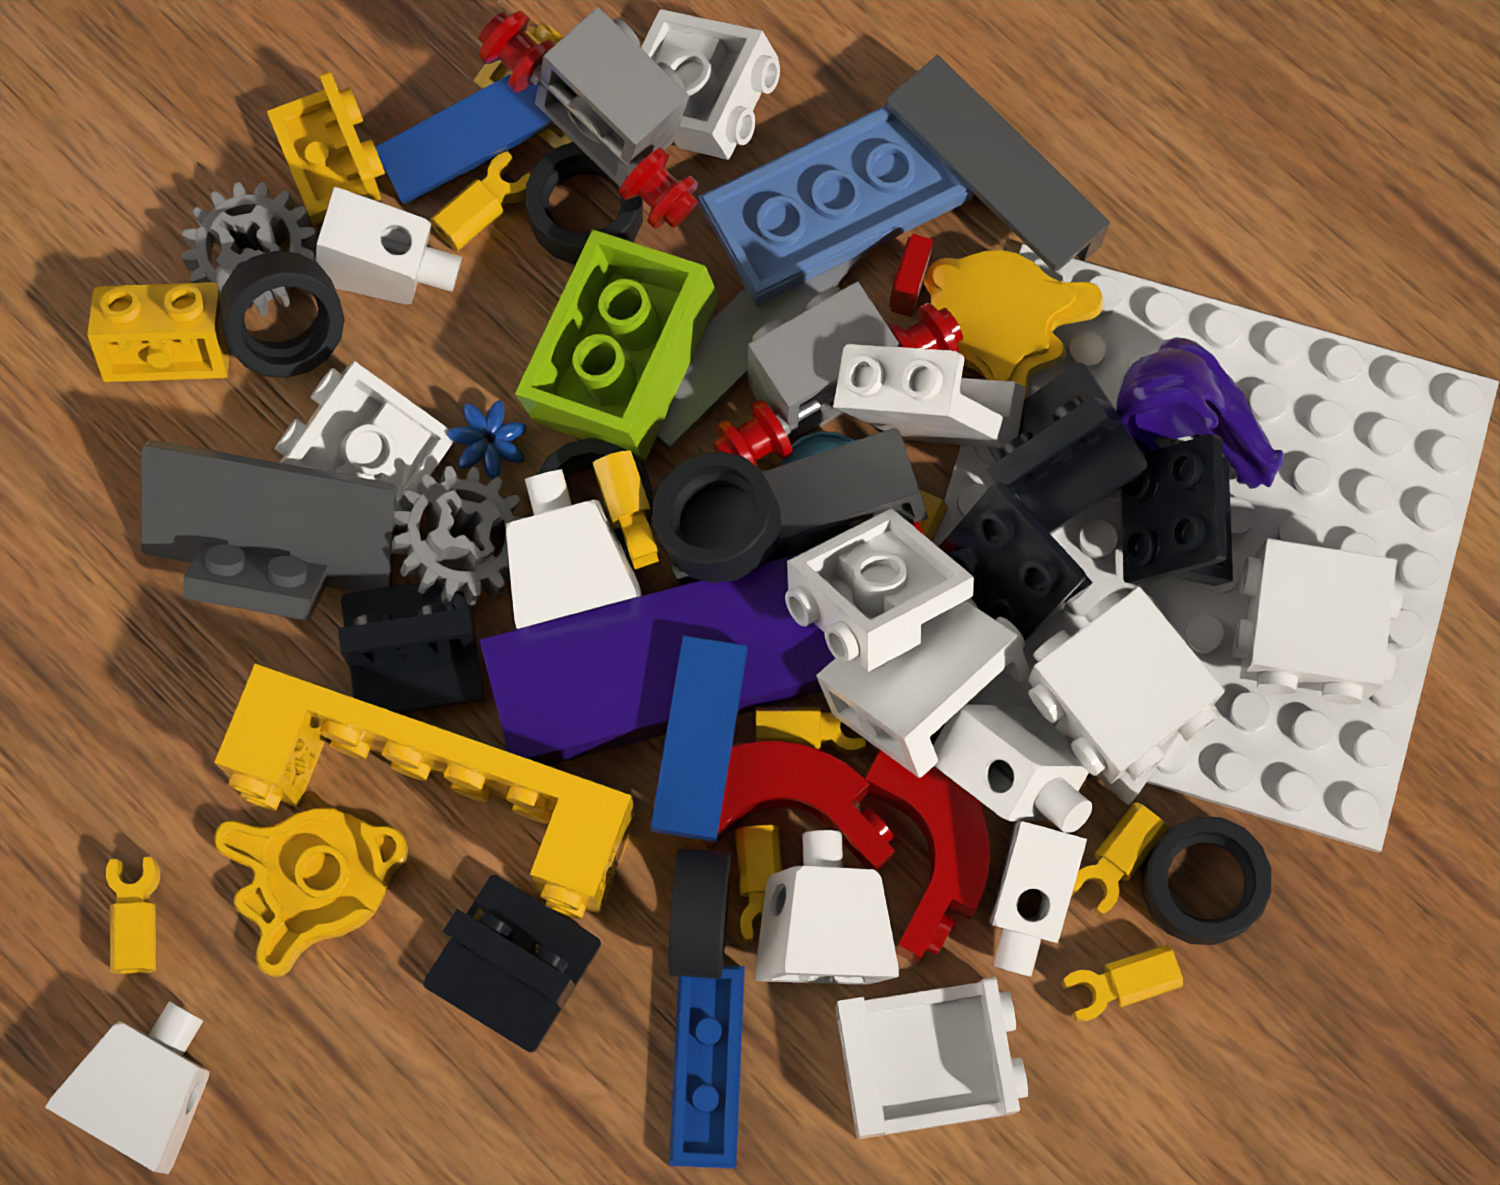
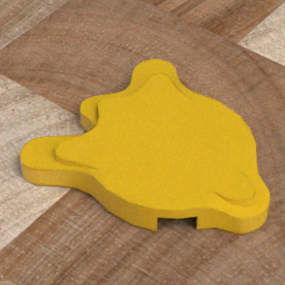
[924,250,1104,399]
[214,808,408,977]

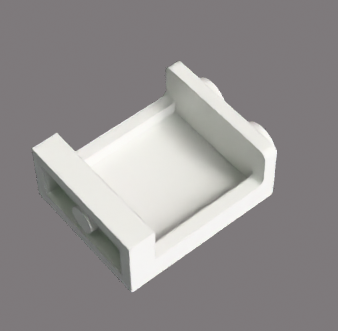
[833,344,1026,448]
[816,598,1030,778]
[835,977,1028,1140]

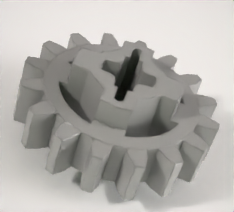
[181,182,318,316]
[391,466,526,605]

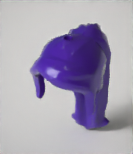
[1116,337,1284,489]

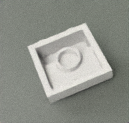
[641,9,780,160]
[274,361,454,511]
[785,508,974,672]

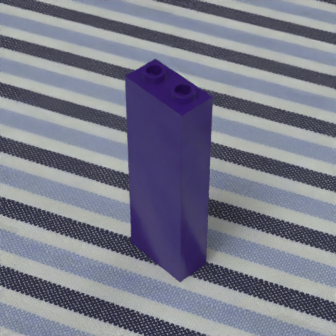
[480,554,835,766]

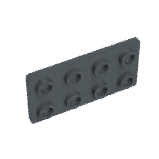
[141,440,398,621]

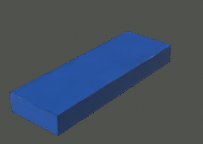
[375,74,555,204]
[650,636,748,842]
[669,966,745,1169]

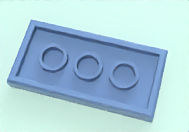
[698,105,973,306]

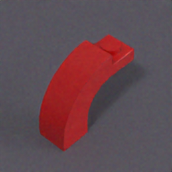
[701,741,895,872]
[865,742,990,965]

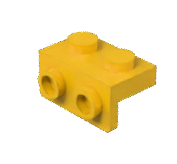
[267,71,385,225]

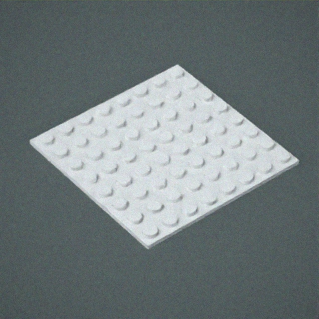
[933,244,1499,853]

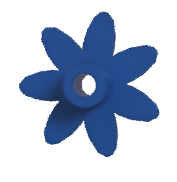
[447,400,527,480]

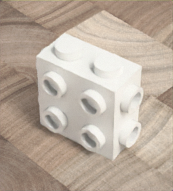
[1232,538,1404,705]
[1028,586,1225,784]

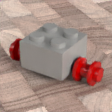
[478,7,699,229]
[712,281,963,467]

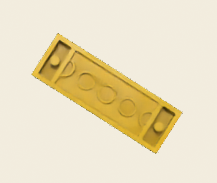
[214,664,636,919]

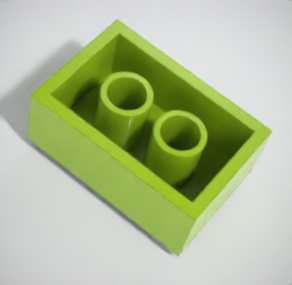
[515,229,720,461]

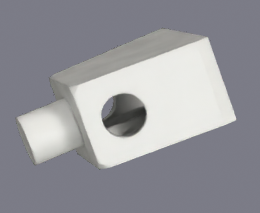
[316,187,462,305]
[506,469,643,629]
[933,704,1092,834]
[989,821,1087,976]
[755,830,899,985]
[45,1001,210,1174]

